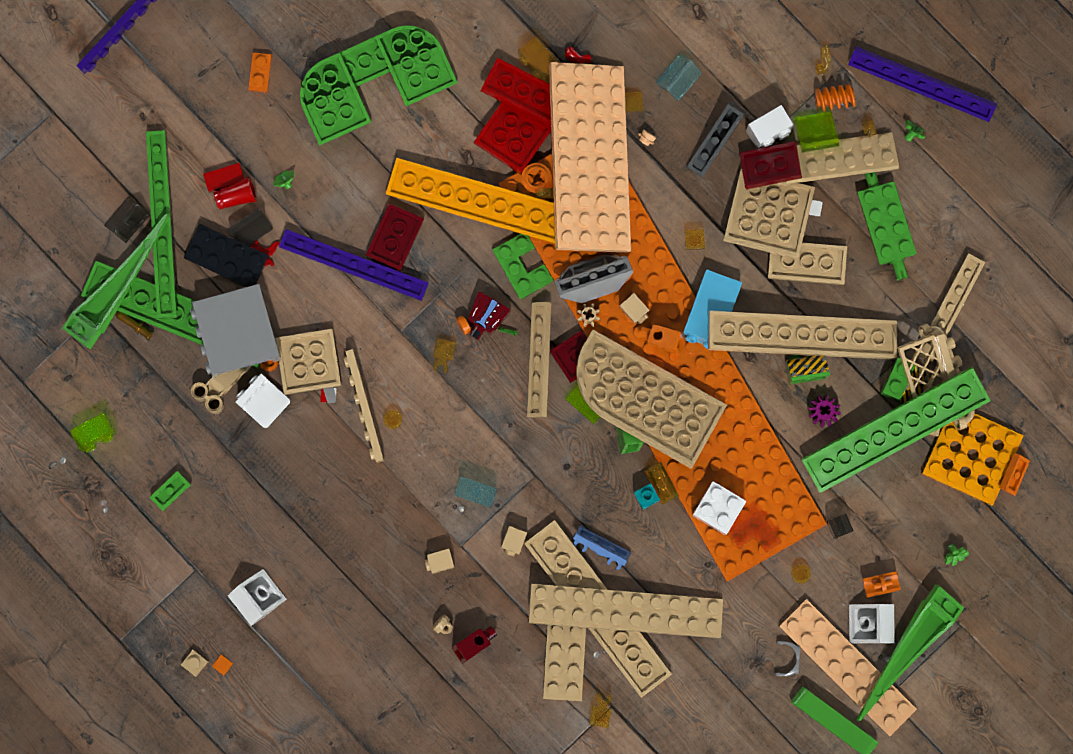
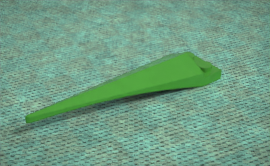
[62,214,170,349]
[856,585,964,721]

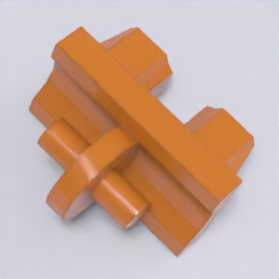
[862,571,901,598]

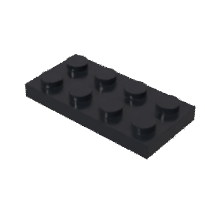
[184,223,269,287]

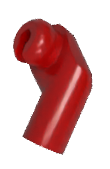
[565,47,591,64]

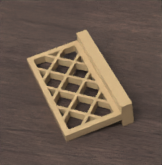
[897,330,956,398]

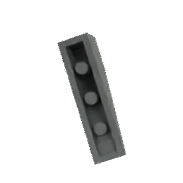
[687,101,747,177]

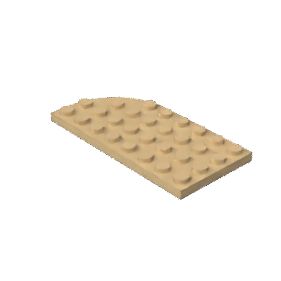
[576,330,727,469]

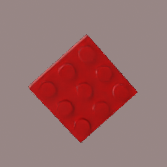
[474,102,551,175]

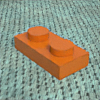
[248,53,272,93]
[999,453,1030,496]

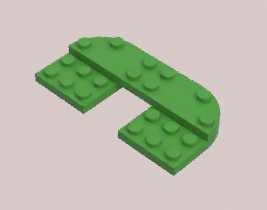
[300,25,458,146]

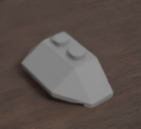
[554,254,633,303]

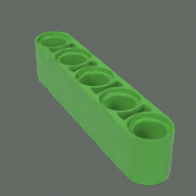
[791,686,879,754]

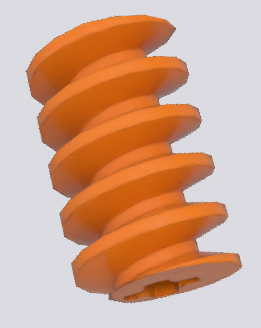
[814,84,856,112]

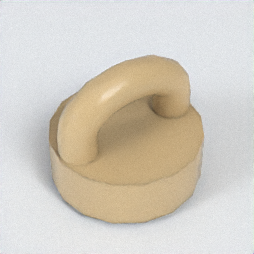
[432,614,453,634]

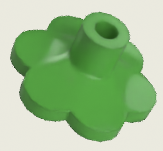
[273,170,295,189]

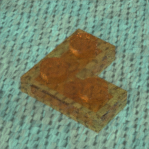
[727,511,782,553]

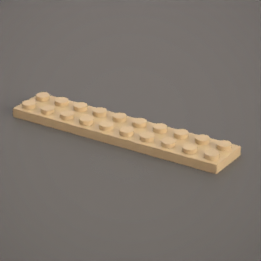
[708,311,897,360]
[524,520,672,698]
[528,584,723,638]

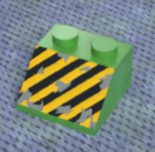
[785,355,830,385]
[880,358,931,404]

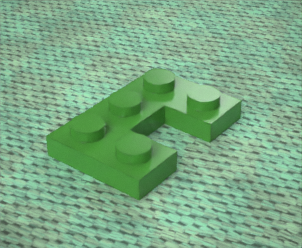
[492,234,554,300]

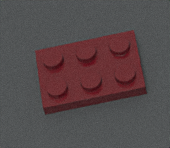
[740,141,802,190]
[366,203,424,271]

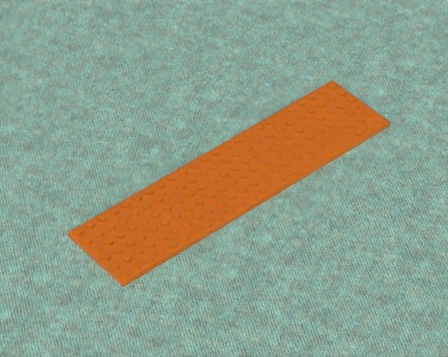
[498,154,827,582]

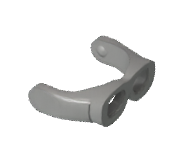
[775,641,800,677]

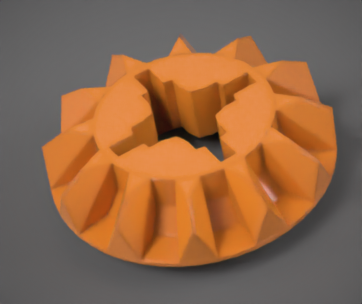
[521,163,552,194]

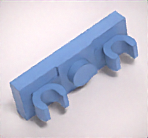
[573,526,631,570]

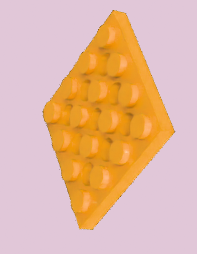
[922,413,1024,506]

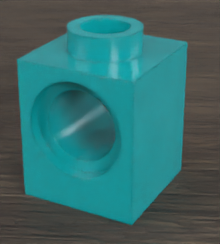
[633,483,660,510]

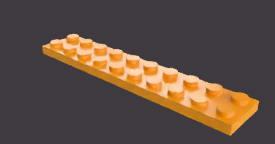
[386,158,555,243]

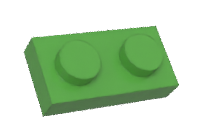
[149,471,191,512]

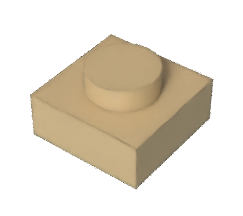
[181,650,209,677]

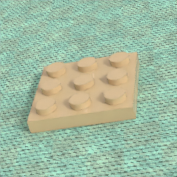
[276,329,341,395]

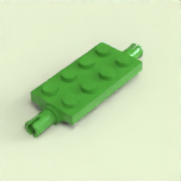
[857,172,917,281]

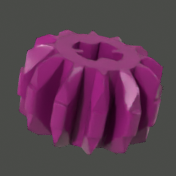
[808,395,841,427]

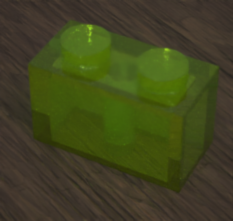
[69,412,117,453]

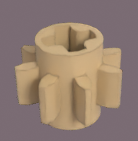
[577,304,600,327]

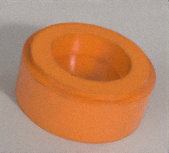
[455,315,471,335]
[260,360,279,372]

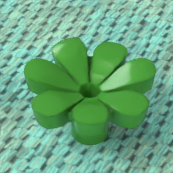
[904,120,926,142]
[945,544,969,566]

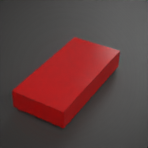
[203,163,245,193]

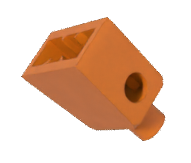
[639,324,685,356]

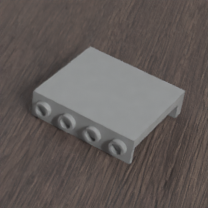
[190,284,280,379]

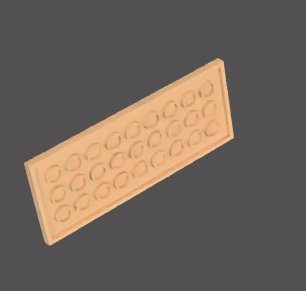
[549,62,631,253]

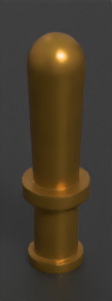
[116,311,153,340]

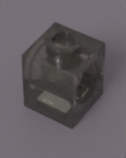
[826,514,853,539]

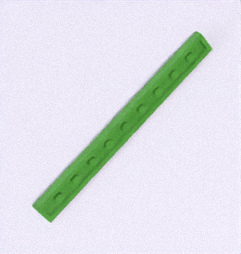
[146,130,177,319]

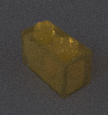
[518,36,560,81]

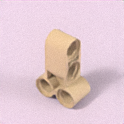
[191,368,246,414]

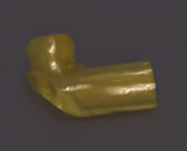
[815,46,832,75]

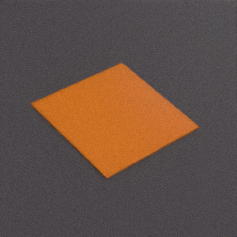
[212,654,233,676]

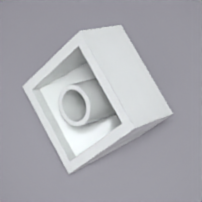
[228,569,287,626]
[849,604,894,643]

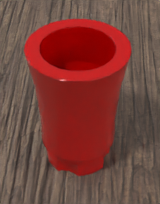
[213,176,257,210]

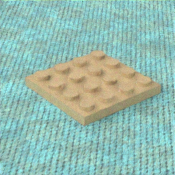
[723,169,815,259]

